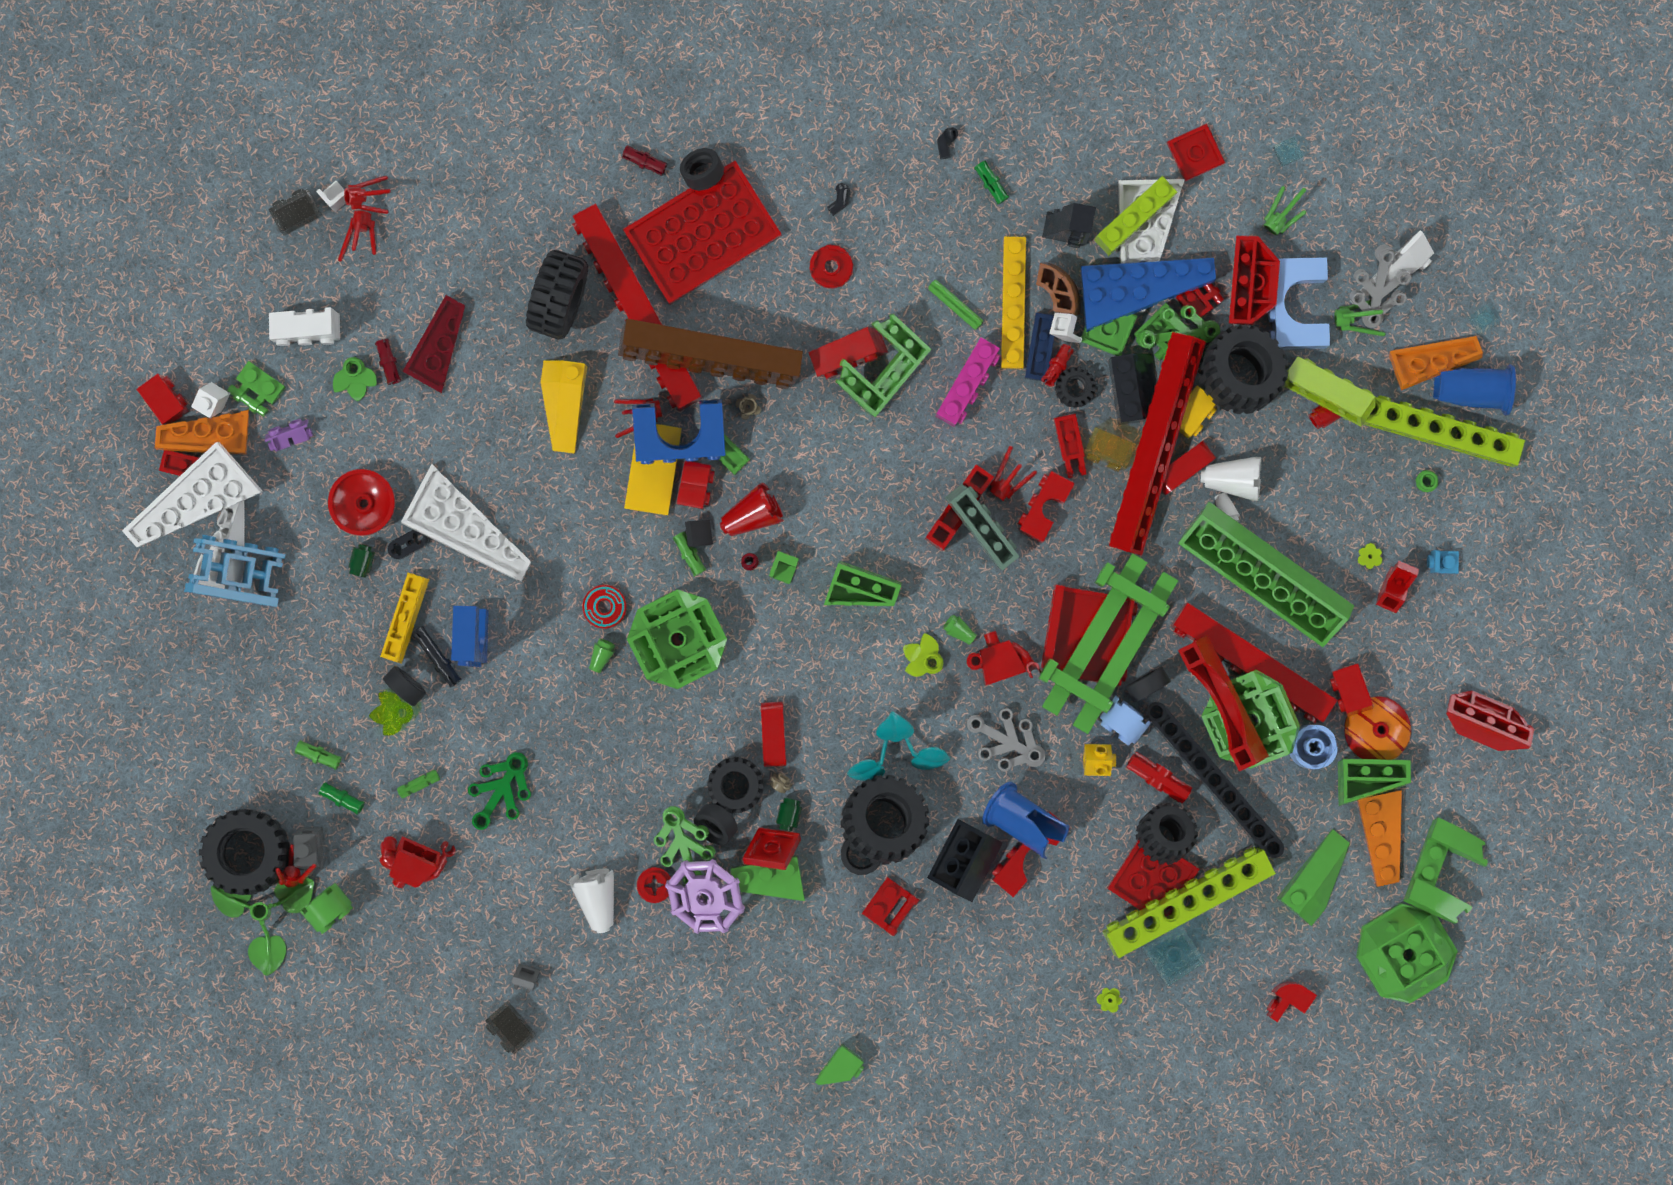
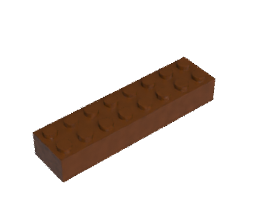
[618,318,803,389]

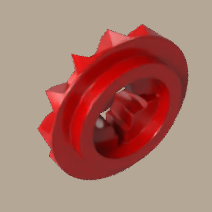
[637,867,671,903]

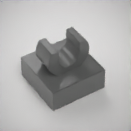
[511,963,540,993]

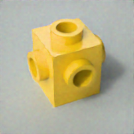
[1083,744,1116,776]

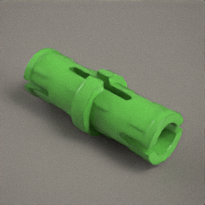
[673,531,706,577]
[295,740,342,770]

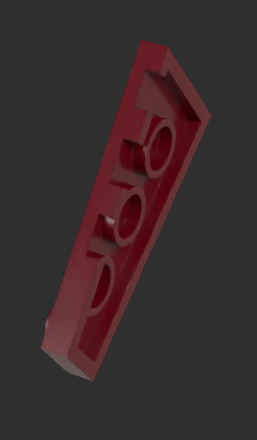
[402,295,465,394]

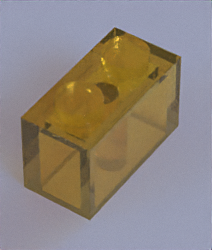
[1084,427,1136,472]

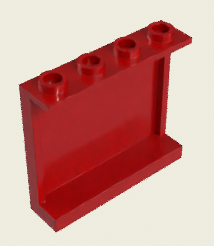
[1041,585,1138,686]

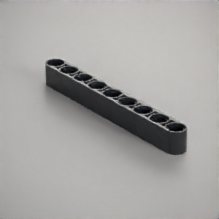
[1144,702,1284,858]

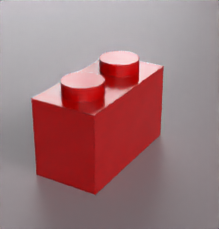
[136,373,189,425]
[1330,663,1373,717]

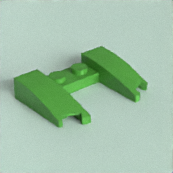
[835,314,931,417]
[1403,817,1488,924]

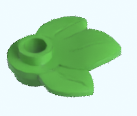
[333,357,377,401]

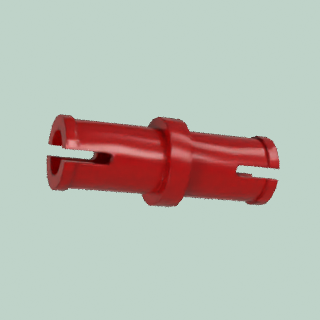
[1041,344,1074,387]

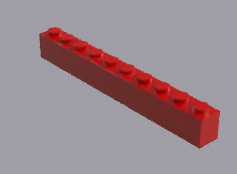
[572,203,702,411]
[1109,332,1206,556]

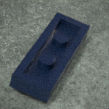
[1024,313,1054,382]

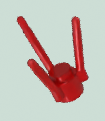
[344,176,391,214]
[338,210,376,262]
[614,398,662,438]
[990,446,1037,501]
[276,844,317,888]

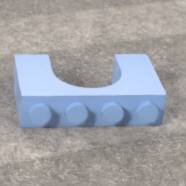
[1268,258,1330,349]

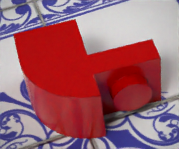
[1376,561,1419,613]
[1267,981,1317,1022]

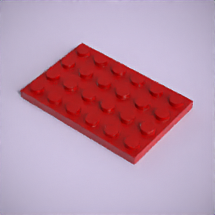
[623,160,782,305]

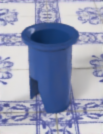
[1433,364,1516,416]
[982,782,1069,859]

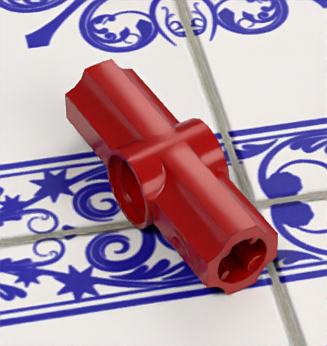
[1126,751,1192,804]

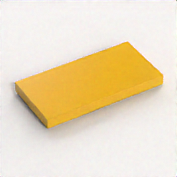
[624,424,682,516]

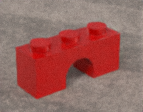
[1017,471,1075,543]

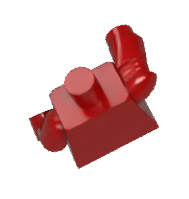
[967,631,1041,686]
[379,836,456,888]

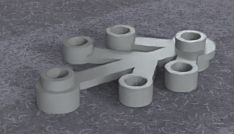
[1349,244,1411,328]
[966,708,1045,772]

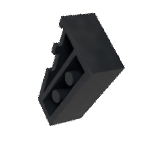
[1042,203,1096,248]

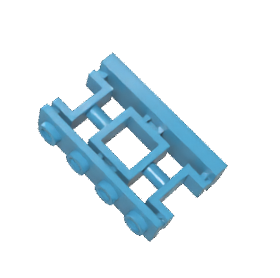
[184,535,286,607]

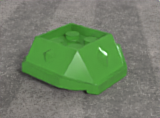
[627,589,727,689]
[1201,670,1300,769]
[1356,903,1458,1004]

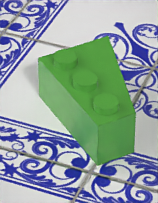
[824,561,902,606]
[1338,759,1411,806]
[731,855,805,901]

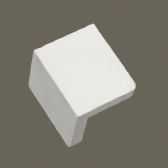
[316,181,345,212]
[1049,313,1082,343]

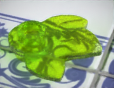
[369,691,414,736]

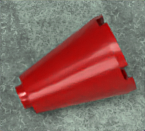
[720,482,784,536]

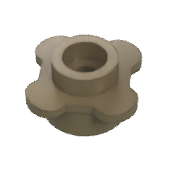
[736,394,761,420]
[770,773,792,793]

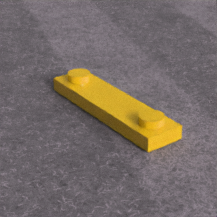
[380,572,429,664]

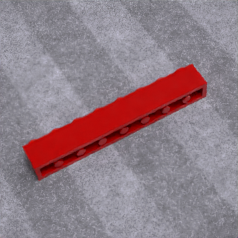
[1170,603,1338,724]

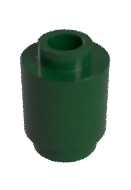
[348,544,375,578]
[776,798,802,832]

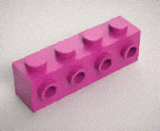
[935,337,1001,427]

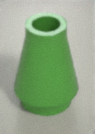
[943,614,977,645]
[589,638,615,673]

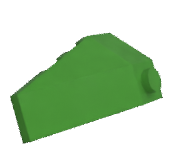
[1277,829,1350,926]

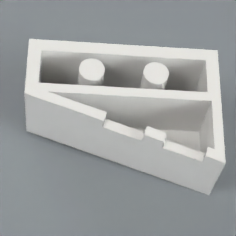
[269,307,340,346]

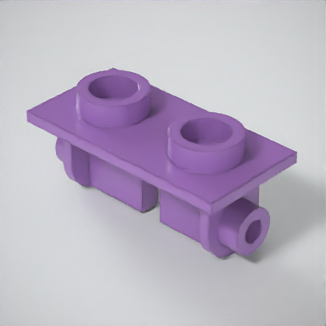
[265,419,313,452]

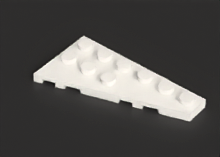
[1118,179,1185,313]
[122,442,263,547]
[401,464,531,582]

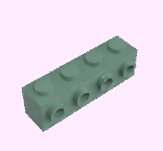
[944,484,1019,570]

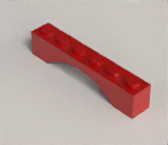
[1178,635,1269,771]

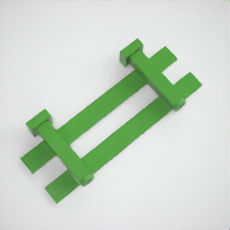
[1037,553,1178,734]

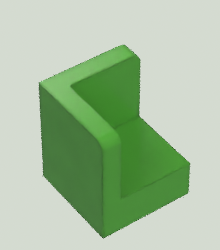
[769,551,799,584]

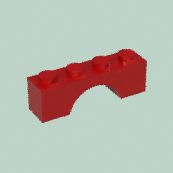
[925,464,994,552]
[992,811,1070,897]

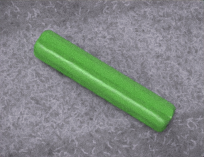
[928,280,983,330]

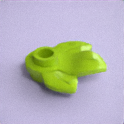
[903,633,944,677]

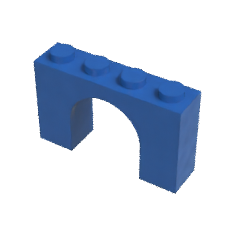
[632,399,725,464]
[451,606,489,667]

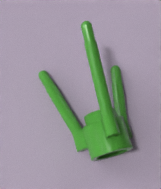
[1264,186,1306,236]
[1334,300,1385,336]

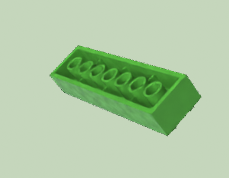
[1178,502,1354,647]

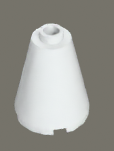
[1201,457,1261,501]
[569,868,614,933]

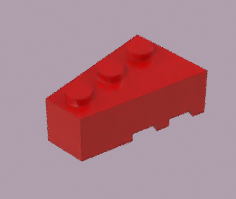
[808,327,888,380]

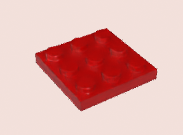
[1107,840,1200,918]

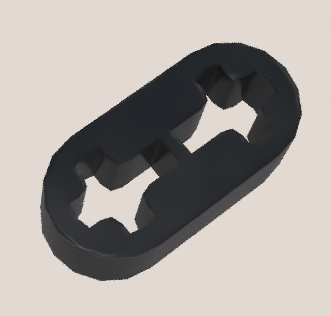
[388,530,428,560]

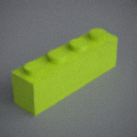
[1094,176,1177,256]
[1285,357,1376,427]

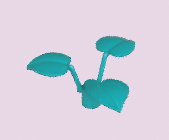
[847,711,951,781]

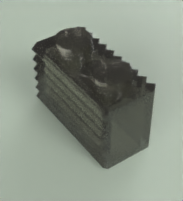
[268,189,324,236]
[485,1001,537,1054]

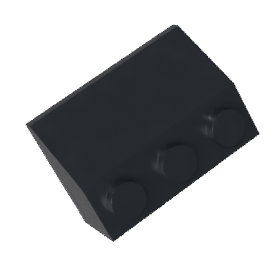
[1108,354,1156,425]
[927,819,1003,902]

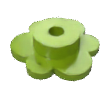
[1357,543,1382,569]
[1096,988,1122,1013]

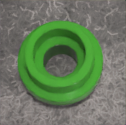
[1416,470,1438,493]

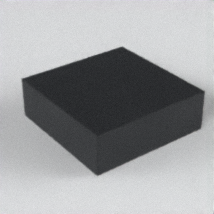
[685,520,713,547]

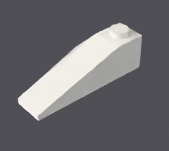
[1350,230,1434,304]
[194,501,244,589]

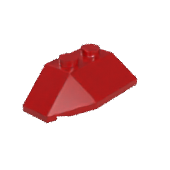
[1229,235,1280,325]
[1446,691,1534,751]

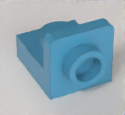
[1427,550,1459,574]

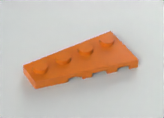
[1389,336,1483,391]
[155,410,249,455]
[1357,790,1402,887]

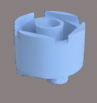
[1100,696,1151,746]
[1289,724,1337,769]

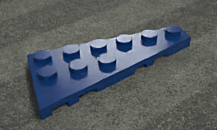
[1081,258,1216,332]

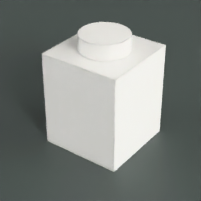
[191,382,230,418]

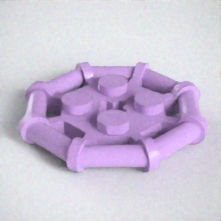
[665,859,745,934]

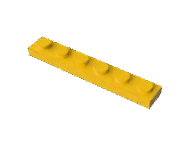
[1001,236,1026,369]

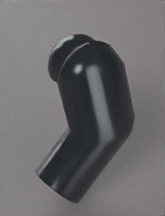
[937,127,958,160]
[827,183,851,216]

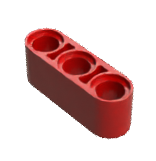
[1161,441,1216,495]
[761,702,786,767]

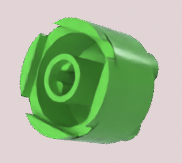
[300,882,353,934]

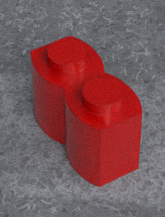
[677,461,715,510]

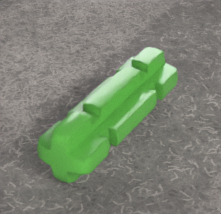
[397,770,440,798]

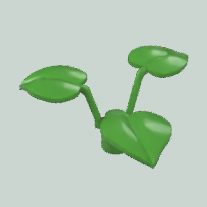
[211,877,314,976]

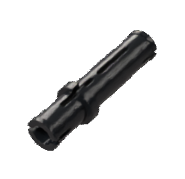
[412,626,462,688]

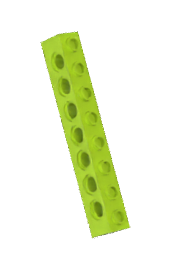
[1343,395,1525,468]
[1102,847,1276,958]

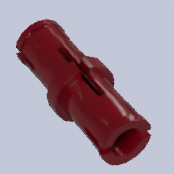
[622,145,667,176]
[375,339,401,385]
[741,553,759,571]

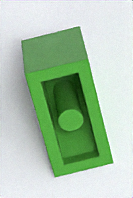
[815,1044,864,1085]

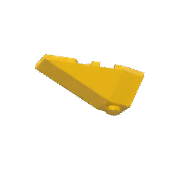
[540,360,587,454]

